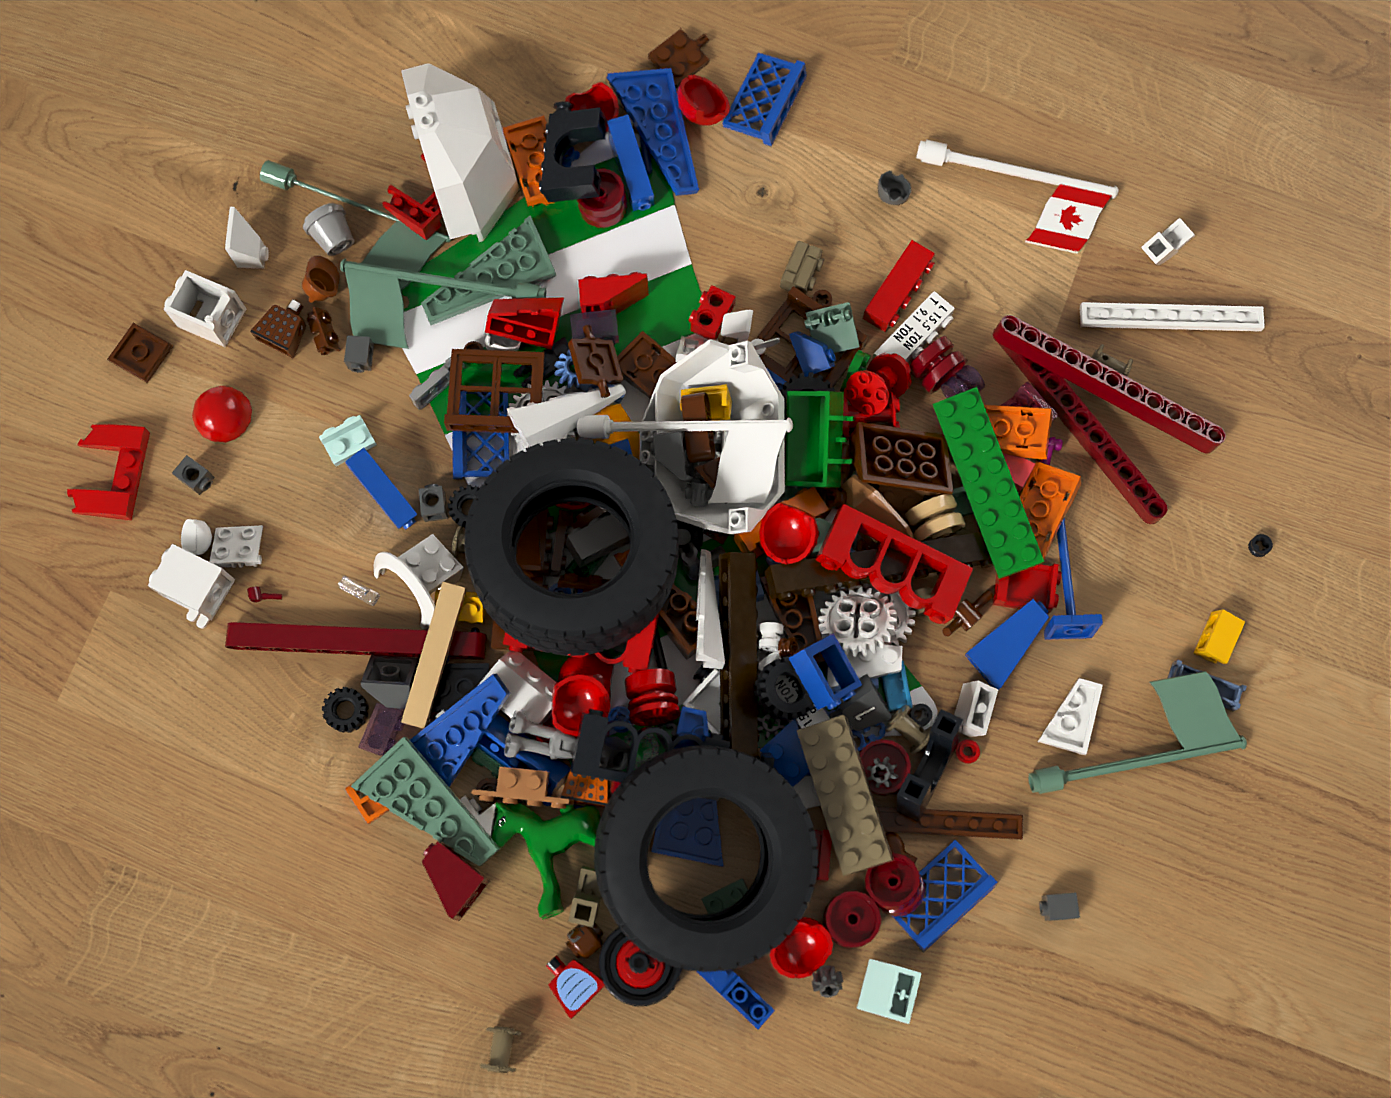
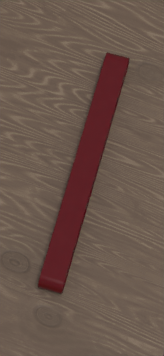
[993,315,1226,454]
[998,343,1168,524]
[225,622,487,660]

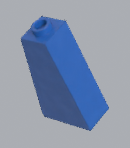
[607,115,654,211]
[345,447,417,530]
[965,599,1049,690]

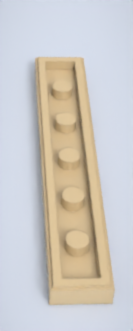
[401,582,467,729]

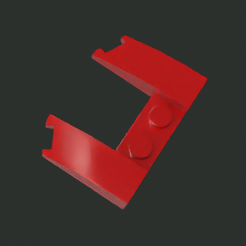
[382,153,443,240]
[67,424,150,521]

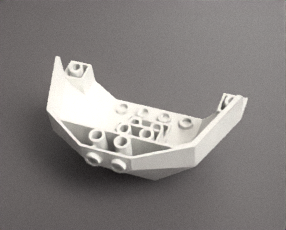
[401,63,519,242]
[639,339,785,534]

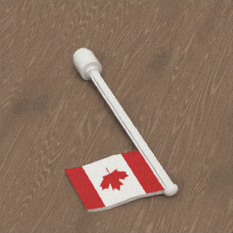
[916,140,1118,254]

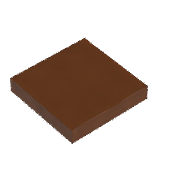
[107,323,173,383]

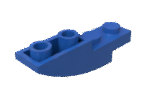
[696,969,775,1030]

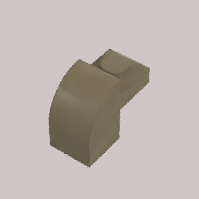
[568,866,602,927]

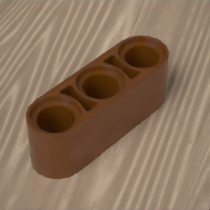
[681,392,716,463]

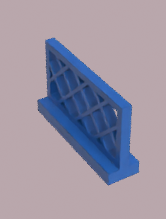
[722,53,807,146]
[452,391,509,479]
[892,840,997,953]

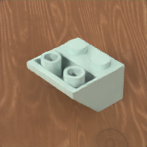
[856,959,922,1024]

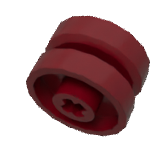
[577,169,627,228]
[910,336,968,394]
[859,739,911,796]
[865,853,925,917]
[822,891,881,948]

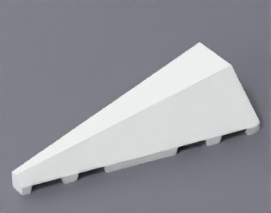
[507,383,626,448]
[696,549,725,669]

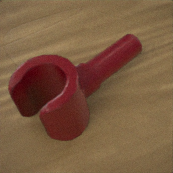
[247,586,282,603]

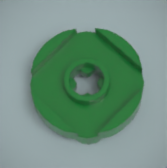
[840,350,871,392]

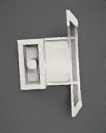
[373,534,464,630]

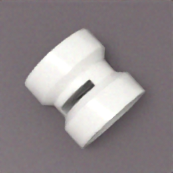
[759,622,784,652]

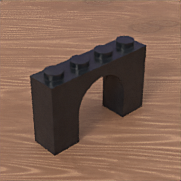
[539,107,607,203]
[897,709,964,822]

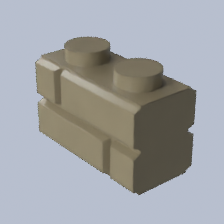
[780,241,824,294]

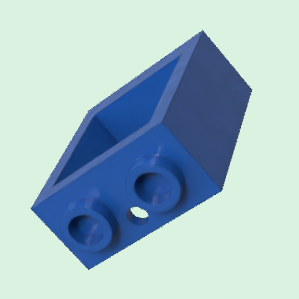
[789,633,862,710]

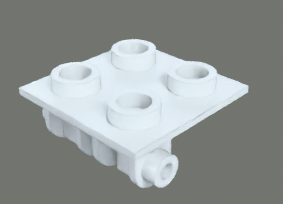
[209,525,263,568]

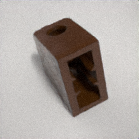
[250,300,306,358]

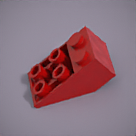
[578,272,649,323]

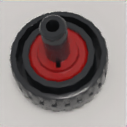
[599,927,682,1007]

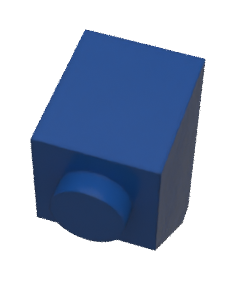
[789,331,836,377]

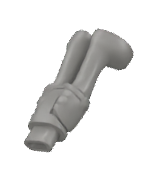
[504,711,577,760]

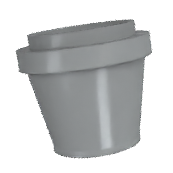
[303,203,354,256]

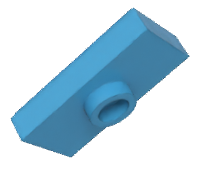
[881,660,913,712]

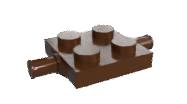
[648,28,709,89]
[568,325,623,398]

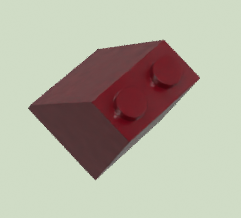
[422,841,490,921]

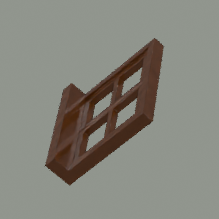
[756,286,868,388]
[444,349,545,433]

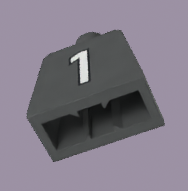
[829,674,892,731]

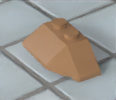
[841,474,914,549]

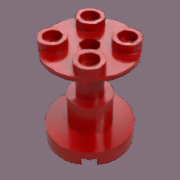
[844,353,912,417]
[842,391,900,440]

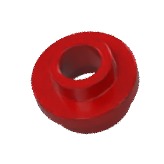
[955,739,980,764]

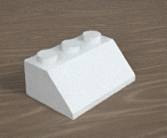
[479,650,556,725]

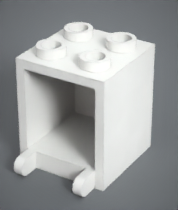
[164,270,246,347]
[148,544,235,629]

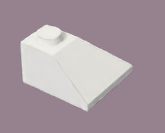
[225,207,269,269]

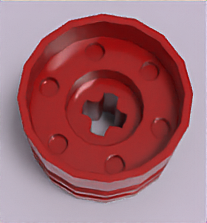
[624,668,680,726]

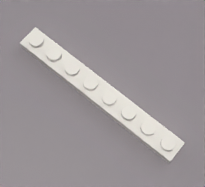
[1080,302,1265,331]

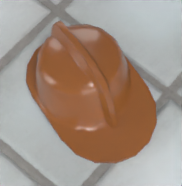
[302,256,340,303]

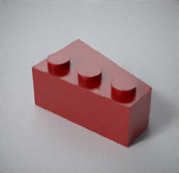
[485,297,564,350]

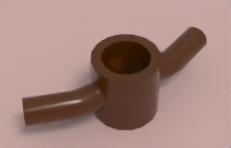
[942,590,994,637]

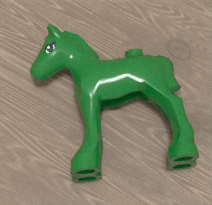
[491,802,601,920]

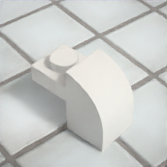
[1141,218,1195,265]

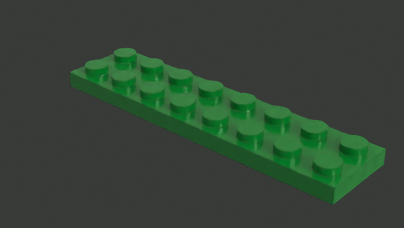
[932,387,1045,579]

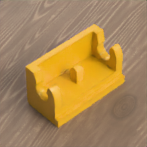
[680,384,732,421]
[1194,609,1245,664]

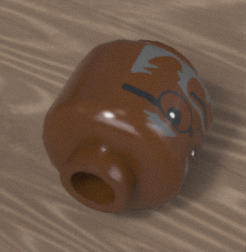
[566,923,604,959]

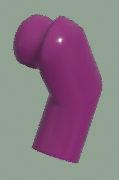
[1039,437,1063,466]

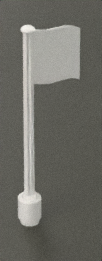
[577,415,793,503]

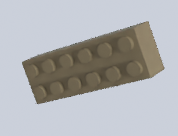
[797,715,894,876]

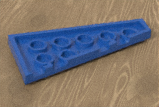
[606,68,699,196]
[410,673,511,788]
[651,706,724,867]

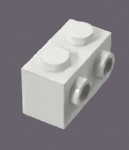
[954,681,998,737]

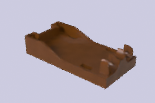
[617,331,677,399]

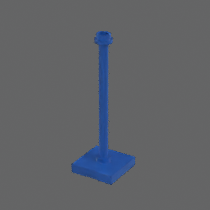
[1044,497,1103,640]

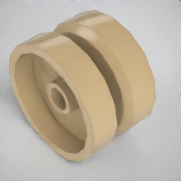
[905,494,966,541]

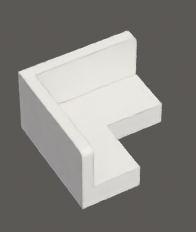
[682,669,721,734]

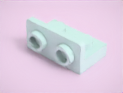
[319,415,377,466]

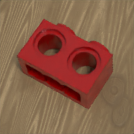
[689,285,736,341]

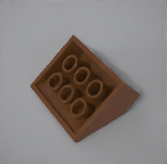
[849,422,953,495]

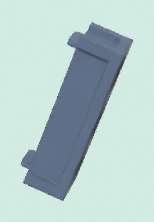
[1167,660,1247,711]

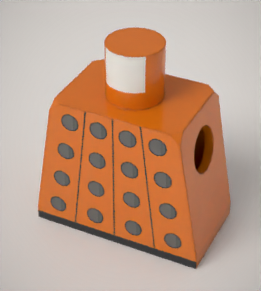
[561,771,609,808]

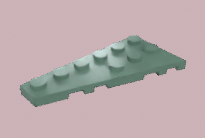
[421,216,556,325]
[350,737,500,866]

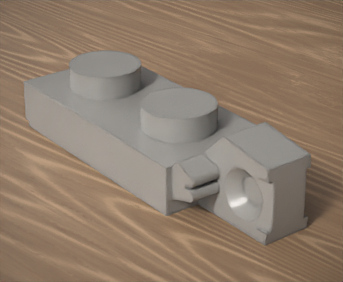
[409,357,465,410]

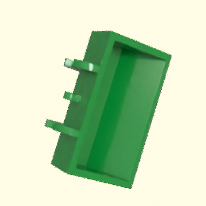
[785,391,854,487]

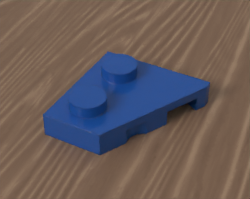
[760,719,810,787]

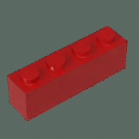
[863,240,935,333]

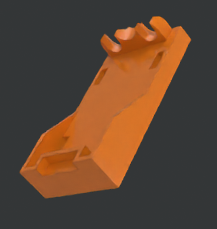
[502,116,562,208]
[984,405,1052,459]
[1020,461,1081,559]

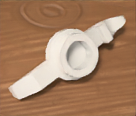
[751,337,780,355]

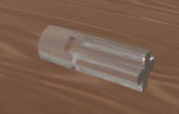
[338,575,380,606]

